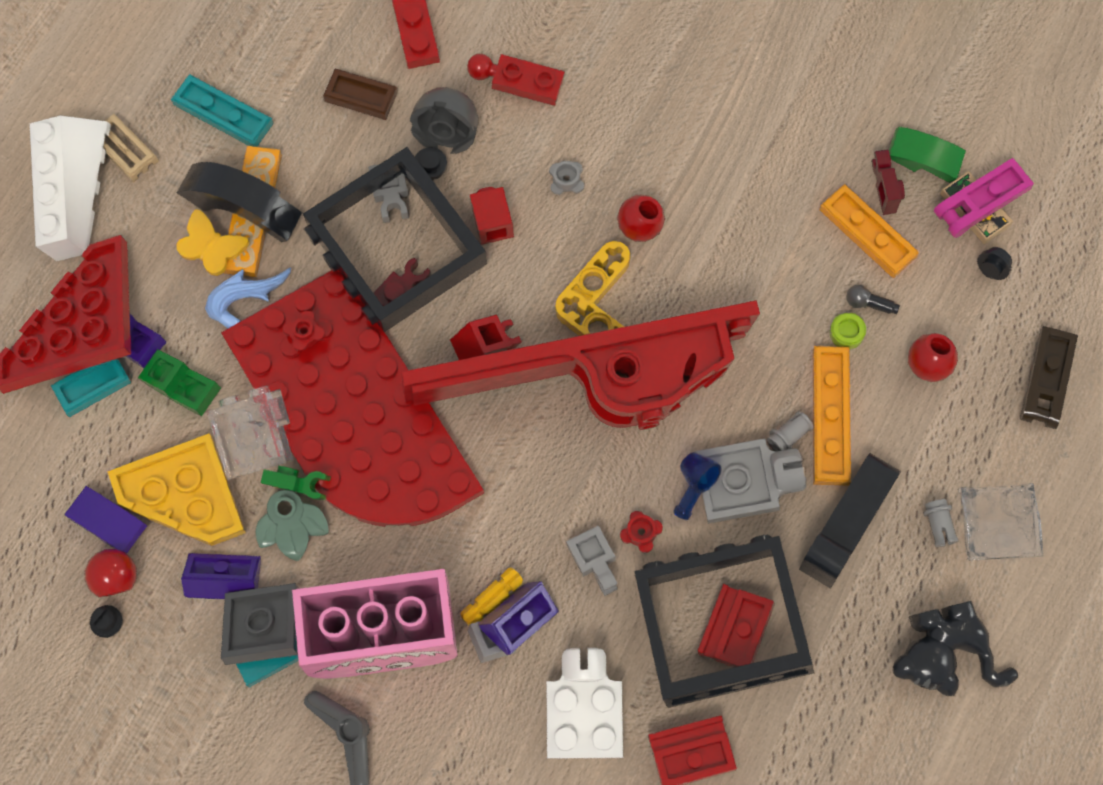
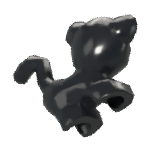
[893,601,1018,696]

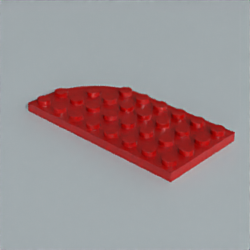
[221,269,484,527]

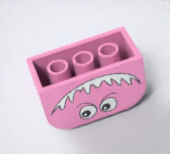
[292,569,457,679]

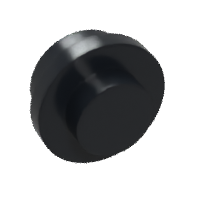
[415,147,447,180]
[977,247,1012,280]

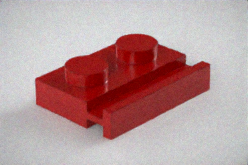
[697,584,775,667]
[648,715,737,785]

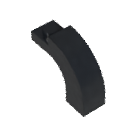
[177,162,302,242]

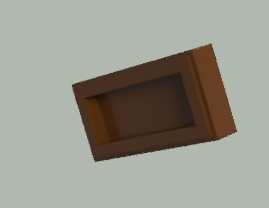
[323,68,398,120]

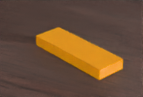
[819,184,919,279]

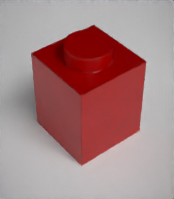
[470,187,514,245]

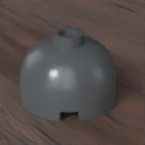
[410,87,479,154]

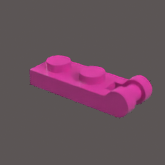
[933,158,1034,238]

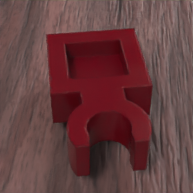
[872,149,905,215]
[374,258,431,307]

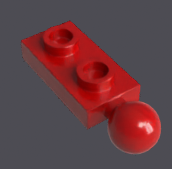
[467,54,565,106]

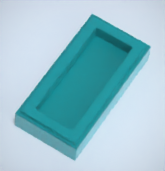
[50,359,132,418]

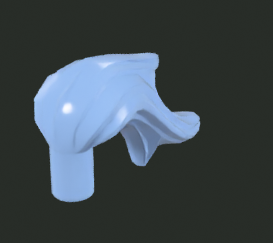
[205,268,291,328]

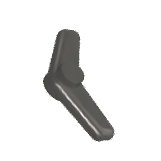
[304,691,370,785]

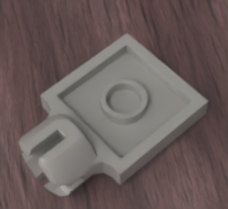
[694,438,806,524]

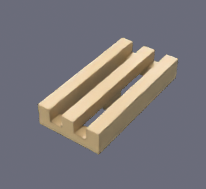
[103,114,159,183]

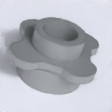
[549,161,584,195]

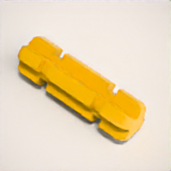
[460,567,523,626]

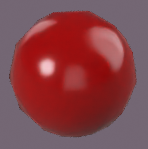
[617,194,665,242]
[908,333,958,382]
[85,549,137,598]

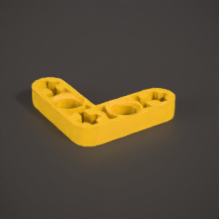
[555,241,630,336]

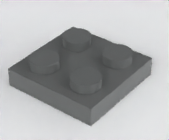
[221,583,299,665]

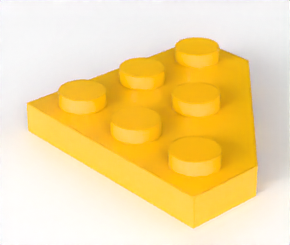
[107,433,246,546]

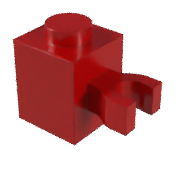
[450,314,522,360]

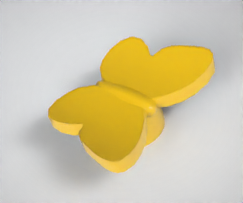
[176,209,250,276]

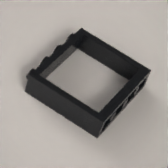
[303,147,487,332]
[634,535,814,708]

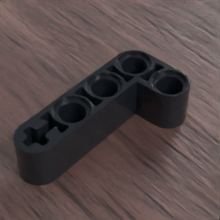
[799,453,901,589]

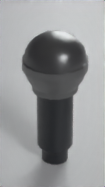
[846,285,900,314]

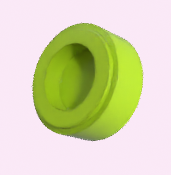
[830,313,866,350]

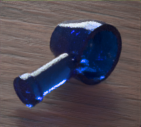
[673,452,722,520]

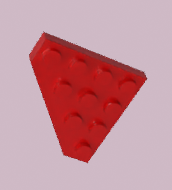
[0,235,131,394]

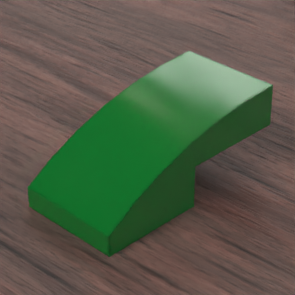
[889,126,966,183]
[138,349,221,417]

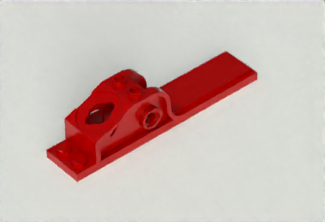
[401,300,760,430]

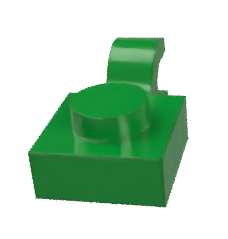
[260,465,331,500]

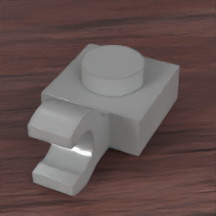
[566,525,618,596]

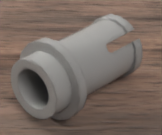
[767,411,813,452]
[923,499,959,547]

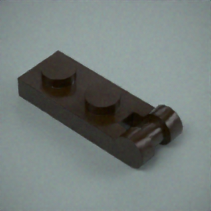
[1020,326,1078,429]

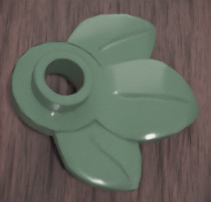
[255,490,329,561]

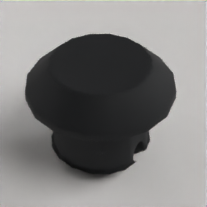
[89,605,123,638]

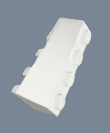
[30,115,111,261]

